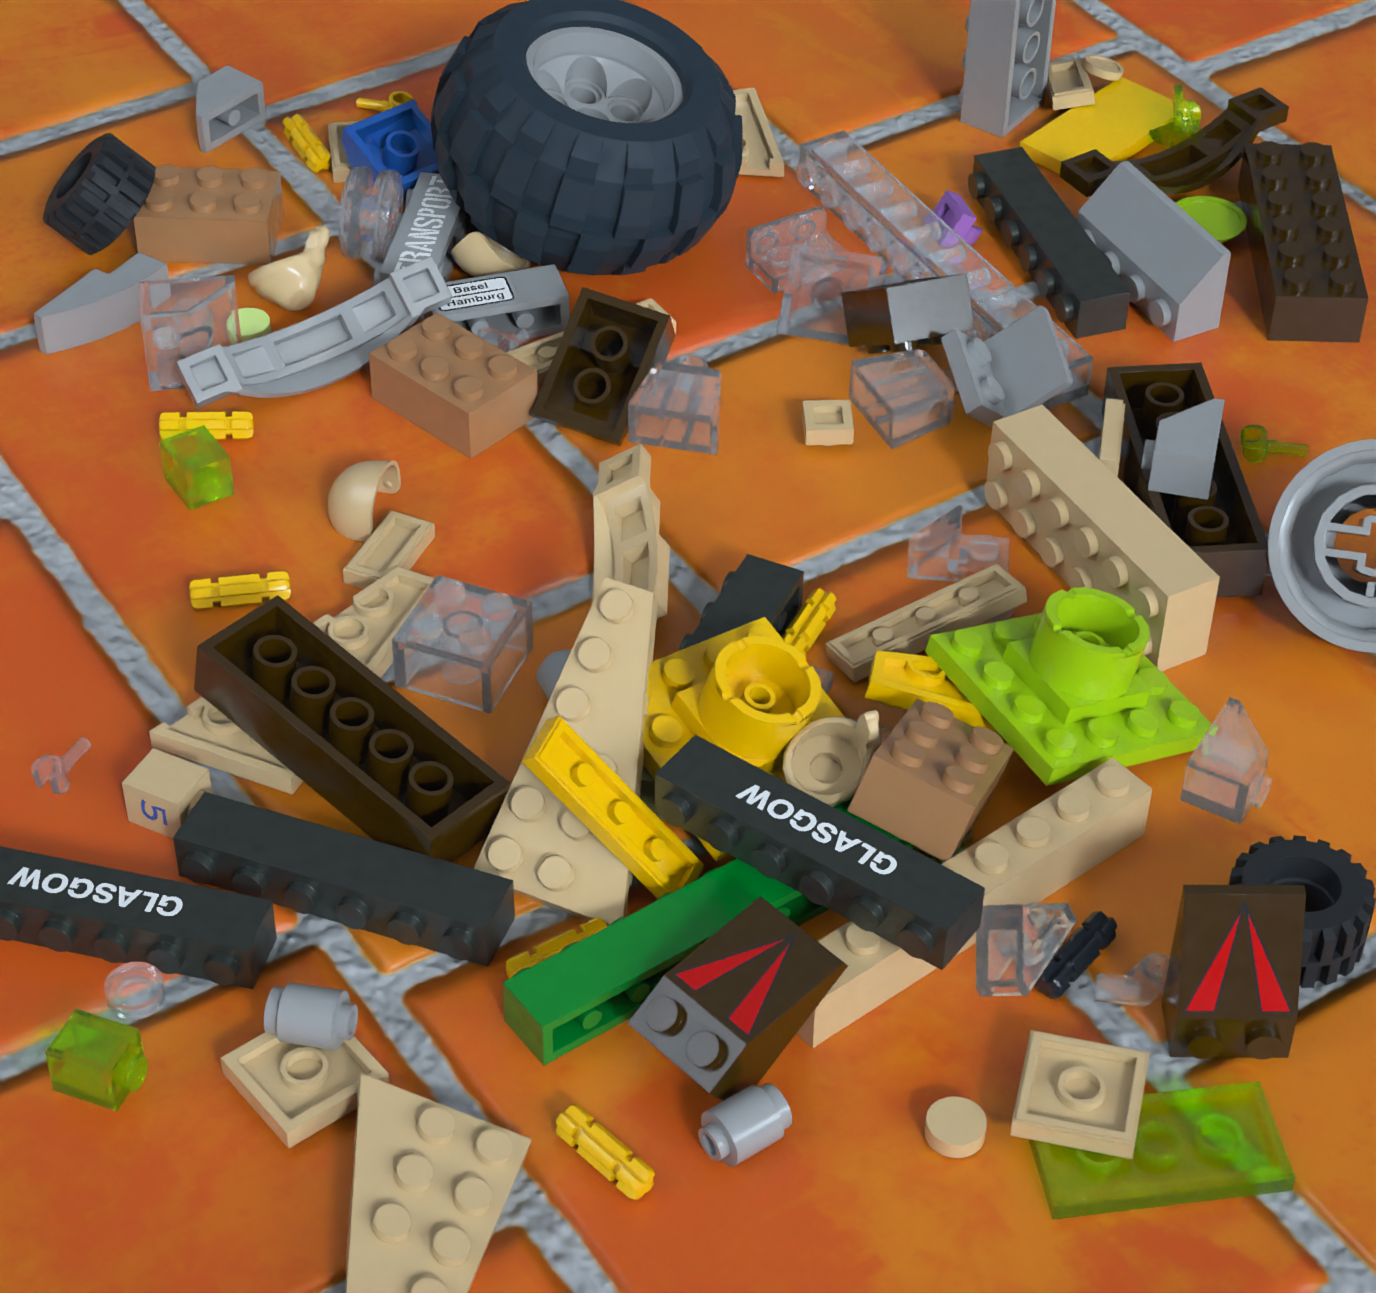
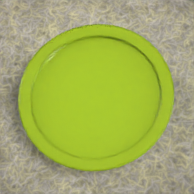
[1175,195,1247,243]

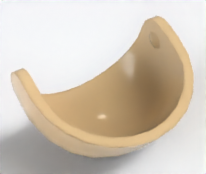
[450,231,531,277]
[327,460,401,542]

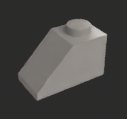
[196,65,266,153]
[1141,398,1225,500]

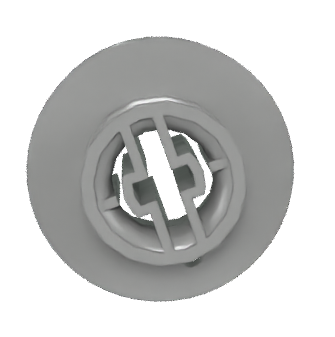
[1268,439,1376,653]

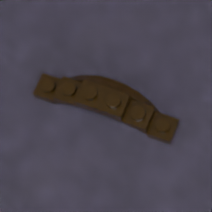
[1060,87,1289,197]

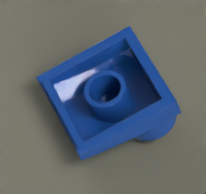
[341,99,440,206]

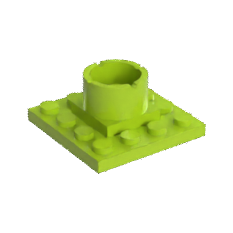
[925,587,1218,786]

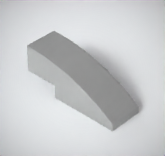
[33,252,172,354]

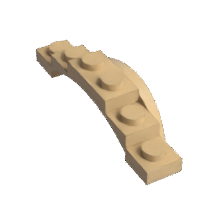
[592,443,670,621]

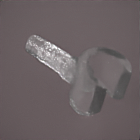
[31,737,91,794]

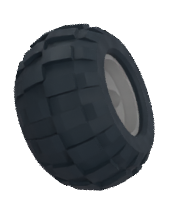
[430,0,743,275]

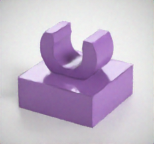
[923,190,983,254]

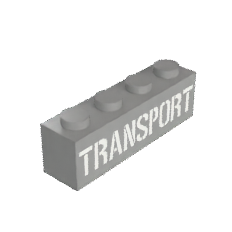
[374,172,470,286]

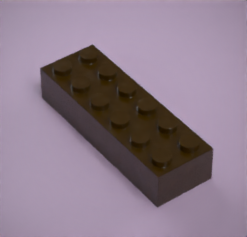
[1238,141,1368,343]
[1101,362,1268,597]
[194,595,510,862]

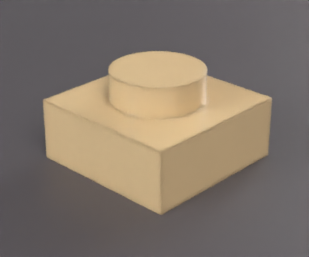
[802,400,854,446]

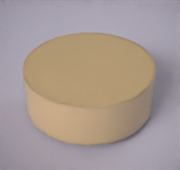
[925,1096,987,1158]

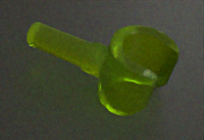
[1241,425,1308,463]

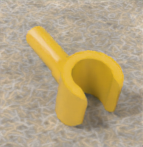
[356,91,413,112]

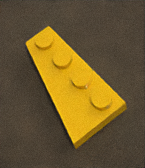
[865,650,1001,736]

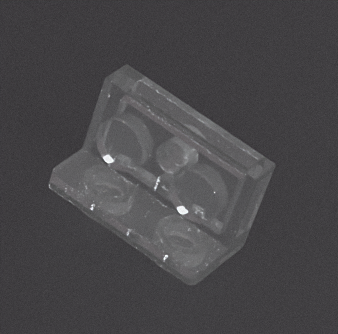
[746,206,850,293]

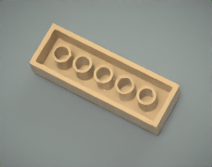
[984,404,1220,672]

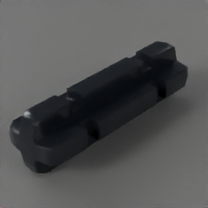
[1034,911,1118,999]

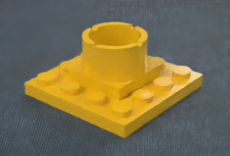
[642,617,845,861]

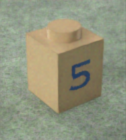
[122,748,212,839]

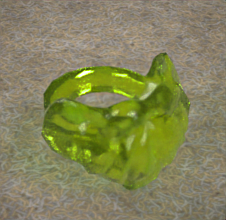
[1149,83,1201,148]

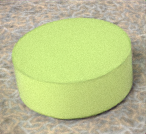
[224,308,271,344]

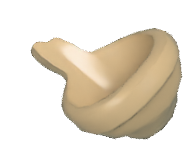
[248,225,329,311]
[783,710,881,807]

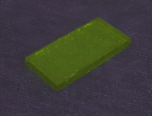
[1029,1081,1296,1220]

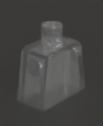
[849,349,959,449]
[628,356,722,455]

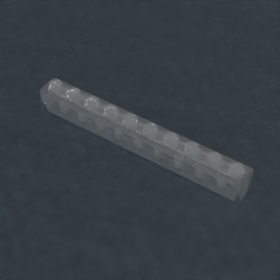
[796,130,1093,409]

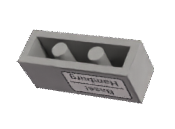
[424,264,570,345]

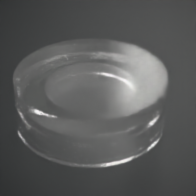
[104,962,165,1020]

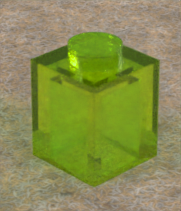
[160,425,234,511]
[45,1009,148,1112]

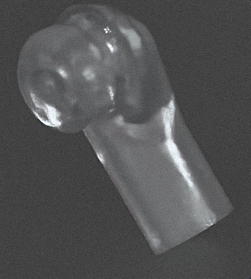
[1094,952,1170,1006]

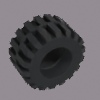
[43,133,156,255]
[1229,835,1376,988]

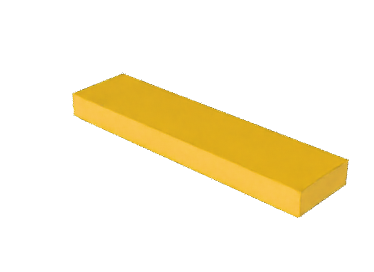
[522,715,704,899]

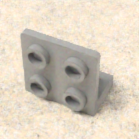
[941,306,1073,428]

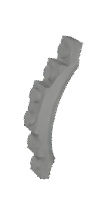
[176,256,452,409]

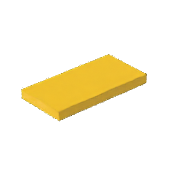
[1020,77,1188,174]

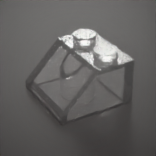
[776,243,888,348]
[139,275,242,391]

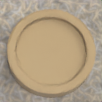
[1082,54,1124,80]

